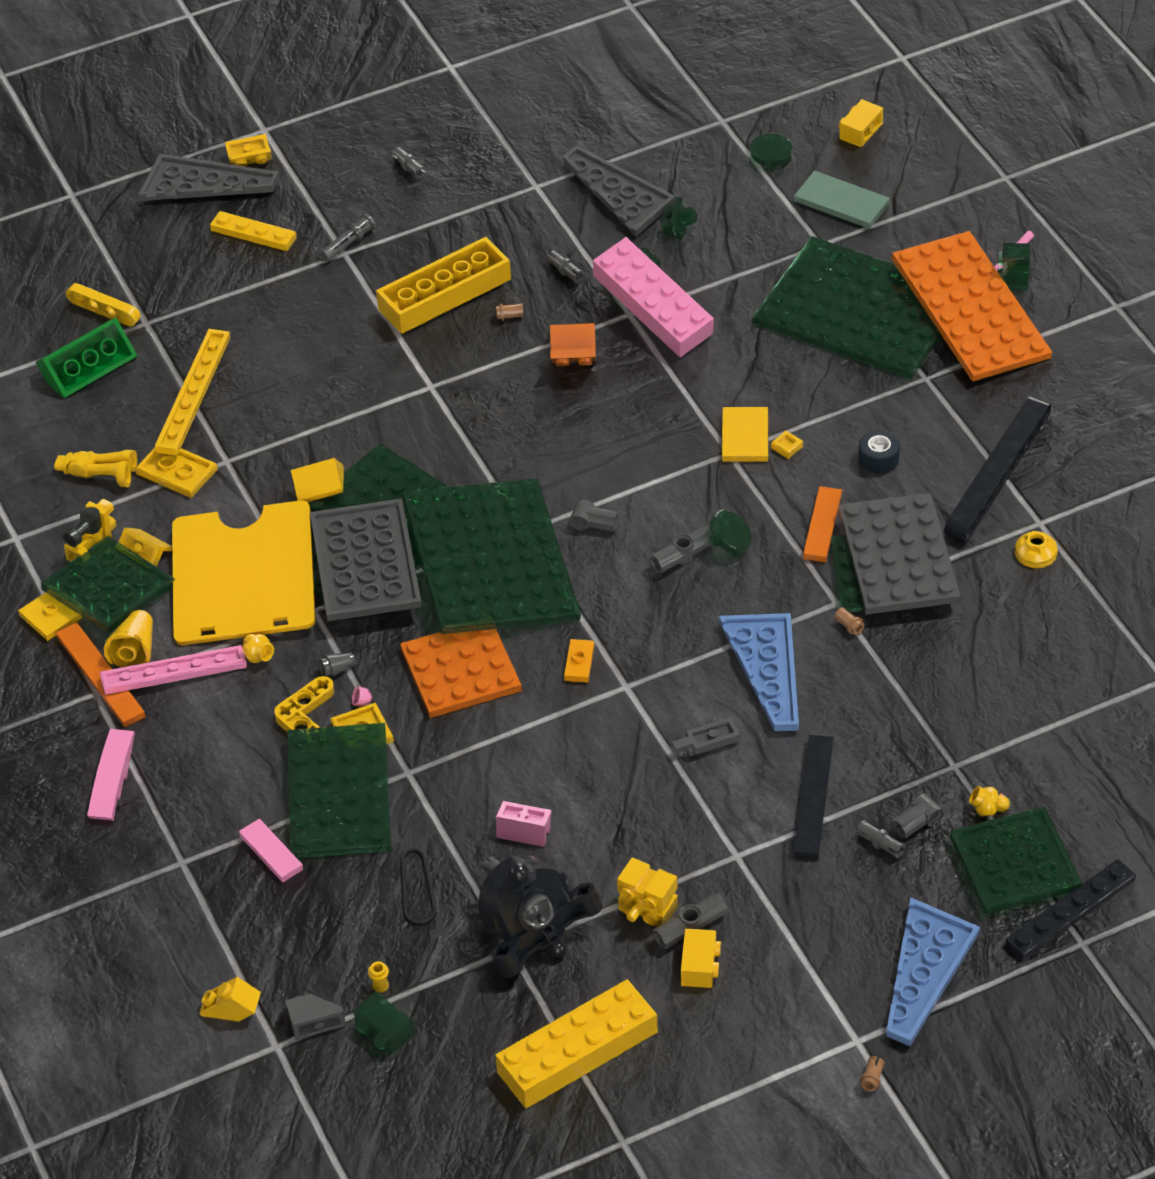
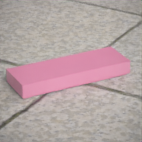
[239,818,303,883]

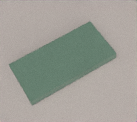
[794,171,890,229]

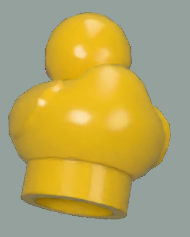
[242,634,274,663]
[969,786,1010,816]

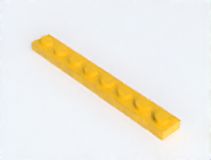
[155,329,230,456]

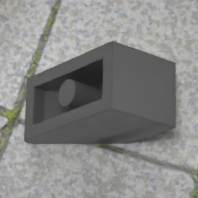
[285,994,346,1040]

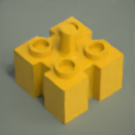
[617,857,678,927]

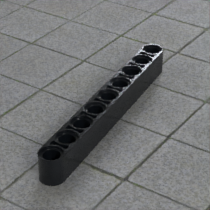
[944,396,1052,542]

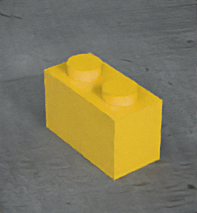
[838,99,883,147]
[681,929,721,988]

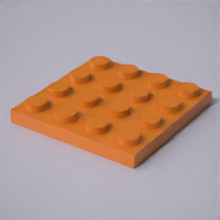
[400,617,522,718]

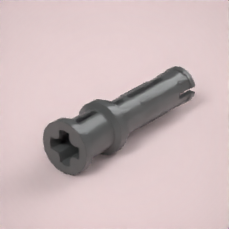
[319,213,376,262]

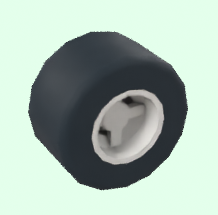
[858,430,900,473]

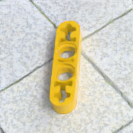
[66,283,141,327]

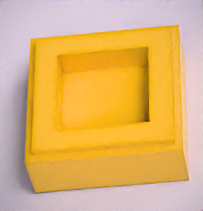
[771,431,803,459]

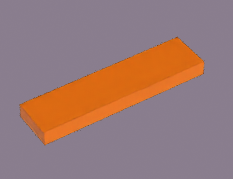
[803,486,842,562]

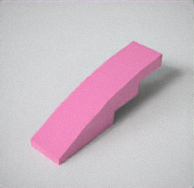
[87,729,135,821]

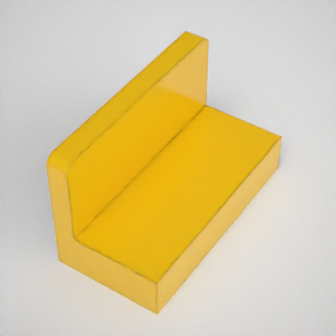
[116,528,173,568]

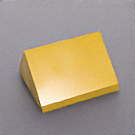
[291,458,344,502]

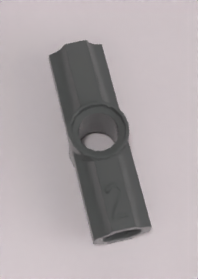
[649,525,717,573]
[653,893,728,949]

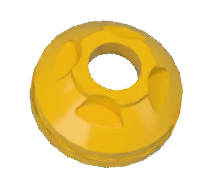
[1014,531,1058,568]

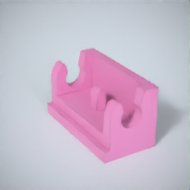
[496,801,551,847]

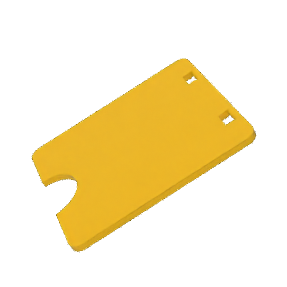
[172,500,315,645]

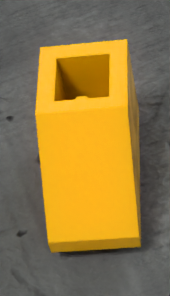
[199,977,261,1022]

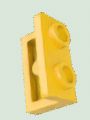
[225,134,272,167]

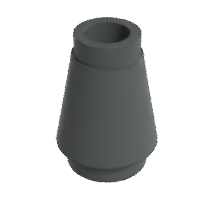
[318,652,355,678]

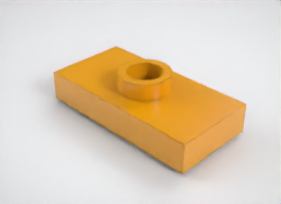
[564,639,595,683]

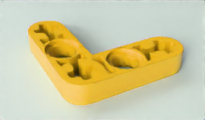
[274,676,334,754]

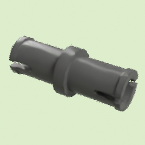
[392,147,426,179]
[547,251,585,283]
[856,820,906,858]

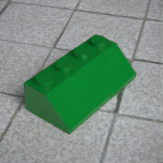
[35,317,138,398]

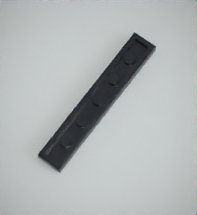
[794,735,834,859]

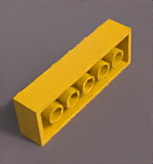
[376,237,511,334]
[495,979,658,1109]

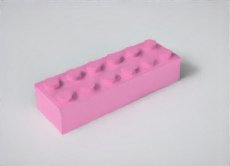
[593,237,714,358]

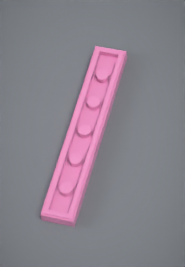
[100,645,247,695]

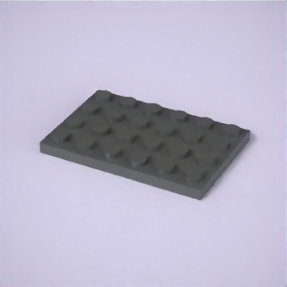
[839,493,960,615]
[310,498,422,621]

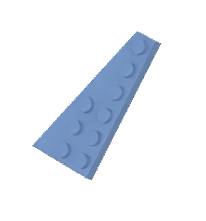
[719,613,799,731]
[886,897,980,1046]

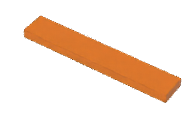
[56,622,146,728]

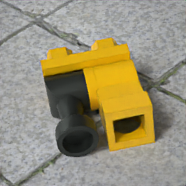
[63,499,116,569]

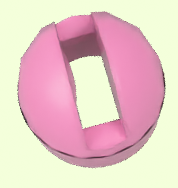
[352,686,372,707]

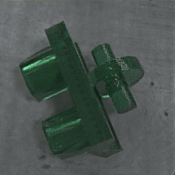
[661,197,698,239]

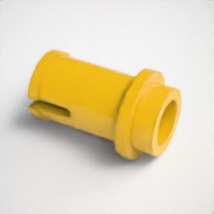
[368,962,389,993]

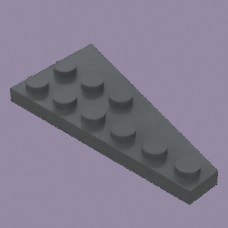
[138,154,279,201]

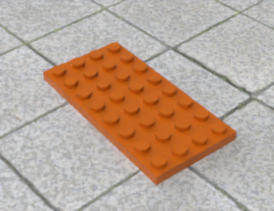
[891,231,1052,382]

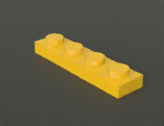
[210,211,297,251]

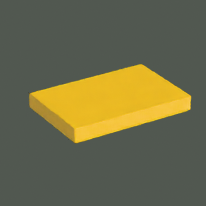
[722,407,768,462]
[135,448,218,498]

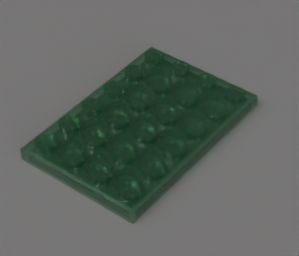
[288,723,392,858]

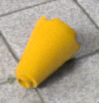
[103,610,153,668]

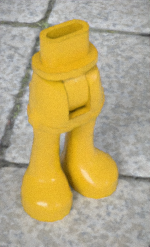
[54,450,137,488]

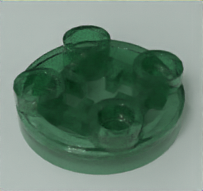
[750,133,793,170]
[709,510,752,556]

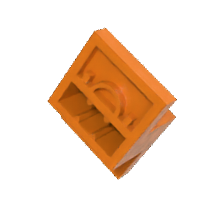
[550,323,596,366]

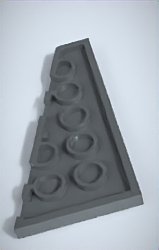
[563,145,676,237]

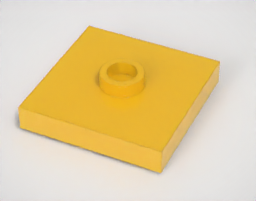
[18,586,85,641]

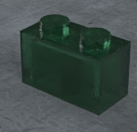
[997,243,1030,290]
[353,992,414,1054]

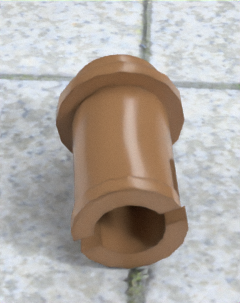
[495,303,523,321]
[834,607,864,635]
[860,1056,885,1092]

